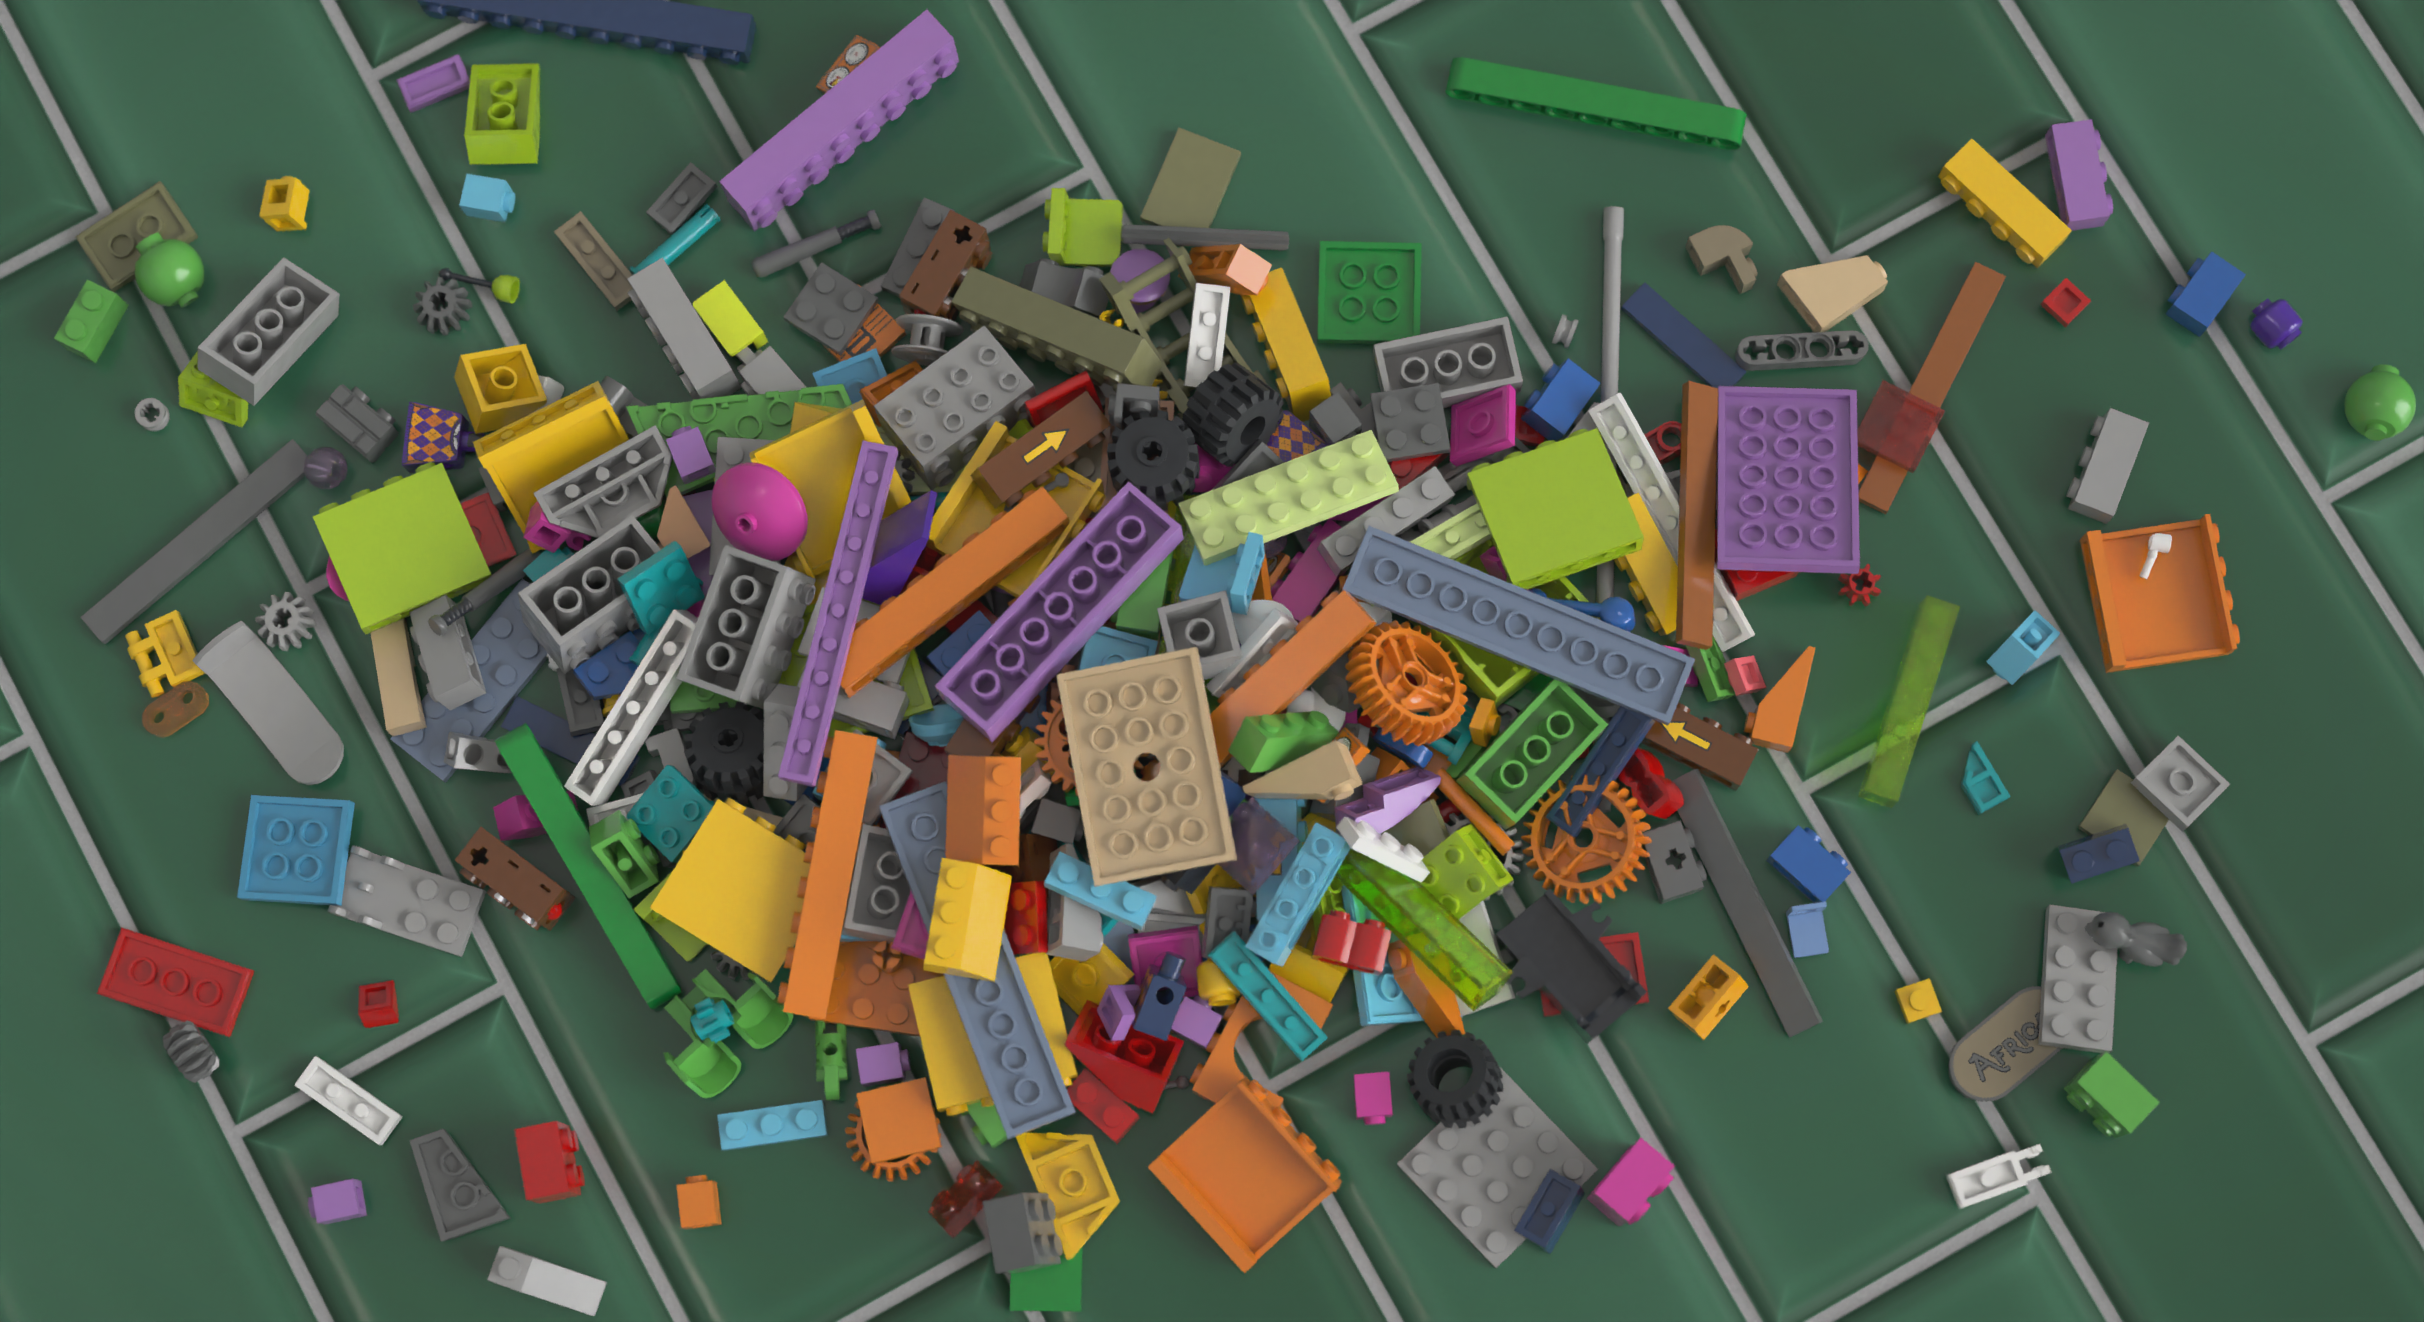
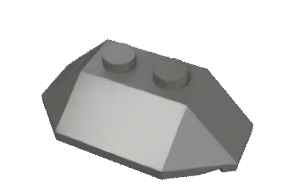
[534,425,673,538]

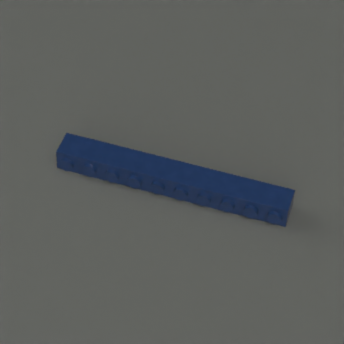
[417,0,756,65]

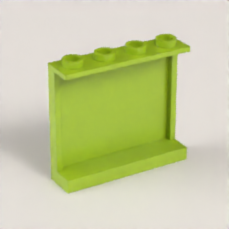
[1467,428,1644,590]
[313,462,491,635]

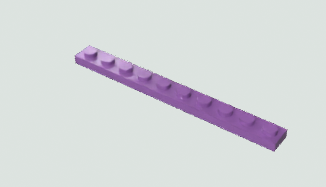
[778,441,898,787]

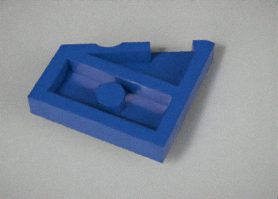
[573,631,639,700]

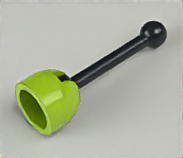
[438,268,520,304]

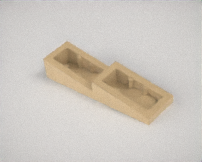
[371,618,427,736]

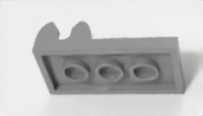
[327,846,486,957]

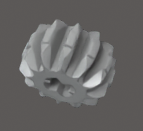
[255,592,316,651]

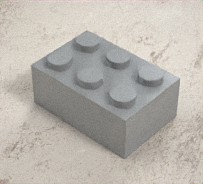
[841,824,911,944]

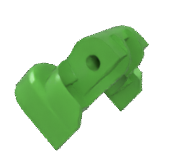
[664,969,793,1098]

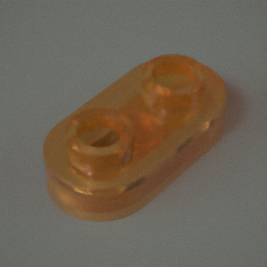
[142,681,209,737]

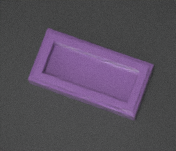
[397,54,470,113]

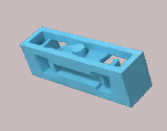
[1245,822,1351,966]

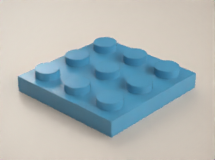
[237,795,355,906]

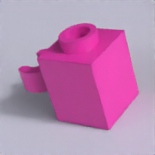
[523,501,591,553]

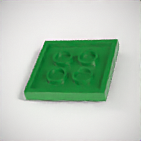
[1317,241,1422,344]

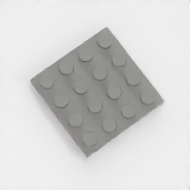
[1397,1067,1598,1269]

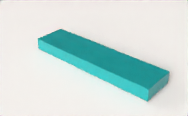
[1207,931,1328,1061]

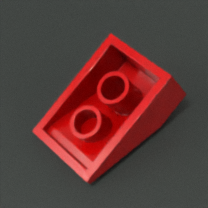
[1064,1000,1184,1113]

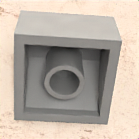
[1157,590,1242,680]

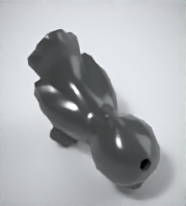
[2085,911,2187,967]

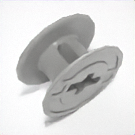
[891,314,963,366]

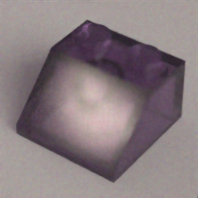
[1217,797,1300,895]

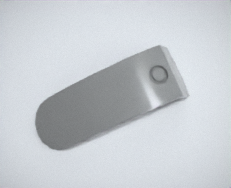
[192,620,344,785]

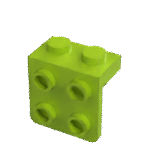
[1043,188,1123,267]

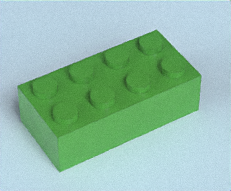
[1456,679,1608,830]

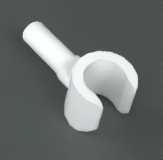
[2139,533,2172,579]

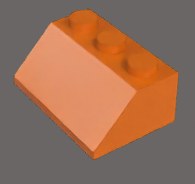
[945,755,1021,865]

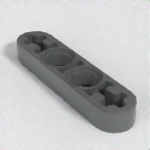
[1735,330,1869,371]

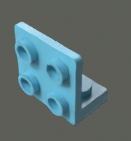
[1179,532,1265,615]

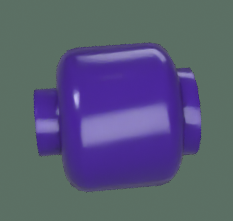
[2250,298,2303,350]

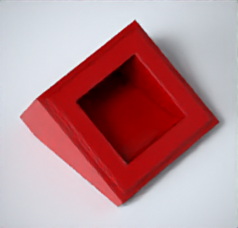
[358,980,399,1028]

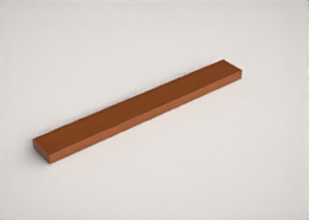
[1858,261,2006,515]
[1676,381,1718,650]

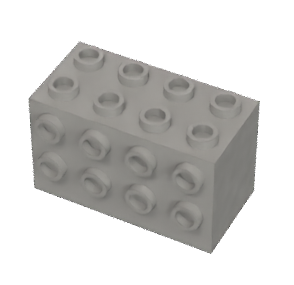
[874,326,1037,491]
[518,515,661,674]
[677,545,816,709]

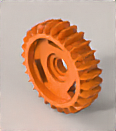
[1345,620,1468,746]
[1521,774,1652,904]

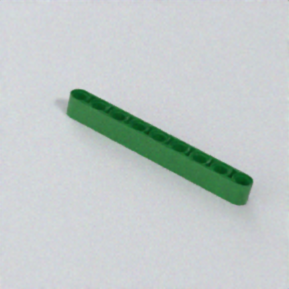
[1445,57,1747,150]
[494,722,683,1010]

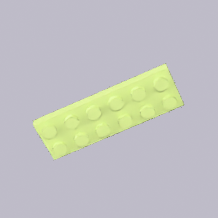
[1178,430,1399,566]

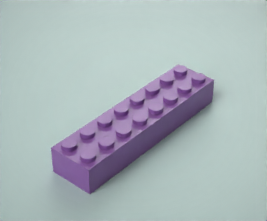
[719,10,959,231]
[935,482,1184,743]

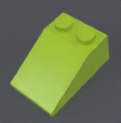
[464,64,540,165]

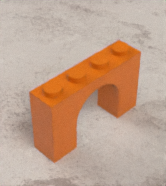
[1189,971,1333,1108]

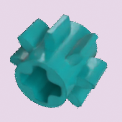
[690,997,734,1043]

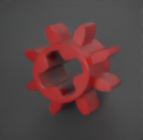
[1838,564,1881,607]

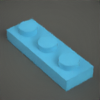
[1044,852,1157,931]
[717,1100,828,1151]

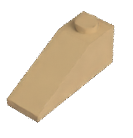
[1242,740,1363,800]

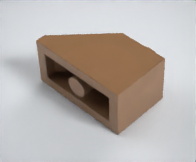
[657,485,711,559]

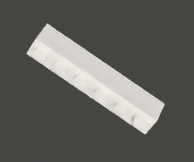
[564,609,698,806]

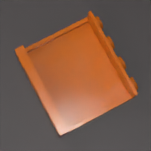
[2080,514,2240,673]
[1148,1076,1342,1273]

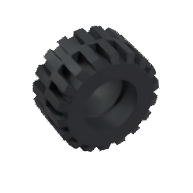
[1407,1030,1503,1129]

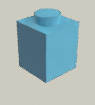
[459,174,515,222]

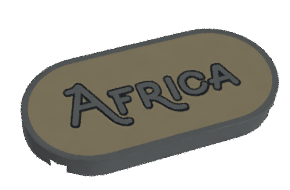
[1948,986,2063,1102]

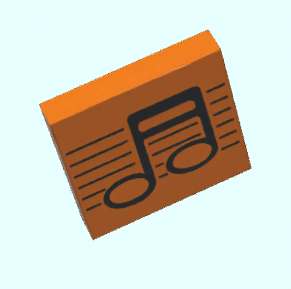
[823,284,906,362]

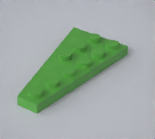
[626,384,852,497]

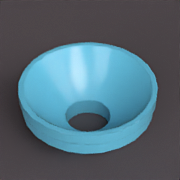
[909,703,964,747]

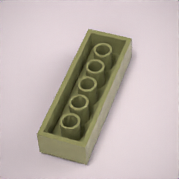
[951,267,1163,393]

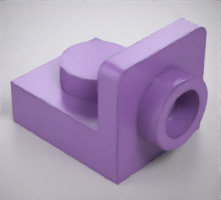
[1097,985,1141,1040]

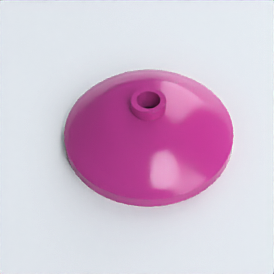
[712,463,808,561]

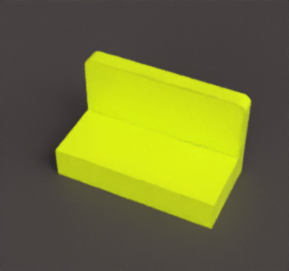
[692,280,768,356]

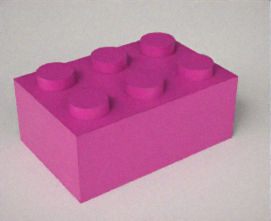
[1586,1138,1674,1226]

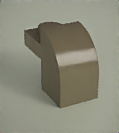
[1685,225,1757,294]

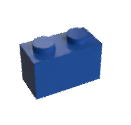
[2166,251,2246,337]
[1521,358,1600,442]
[1766,825,1851,903]

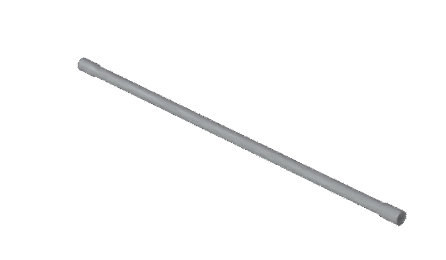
[1593,206,1624,813]

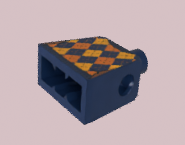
[1132,951,1187,1041]

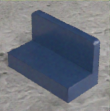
[1514,1169,1585,1254]

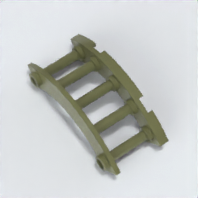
[1099,238,1266,423]

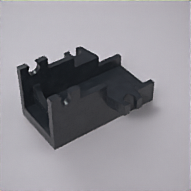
[1495,889,1647,1045]

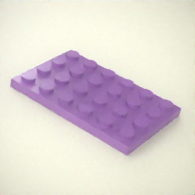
[1717,386,1860,574]

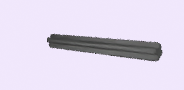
[1121,224,1289,251]

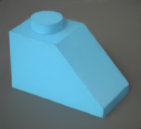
[1986,610,2061,685]

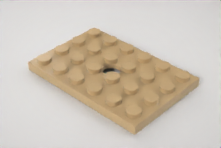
[1057,647,1237,887]

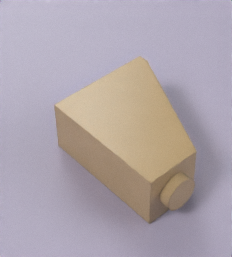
[1777,255,1888,332]

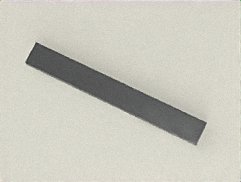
[80,439,317,645]
[1673,769,1823,1038]

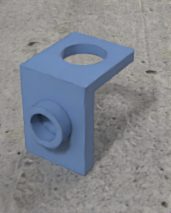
[1786,902,1829,958]

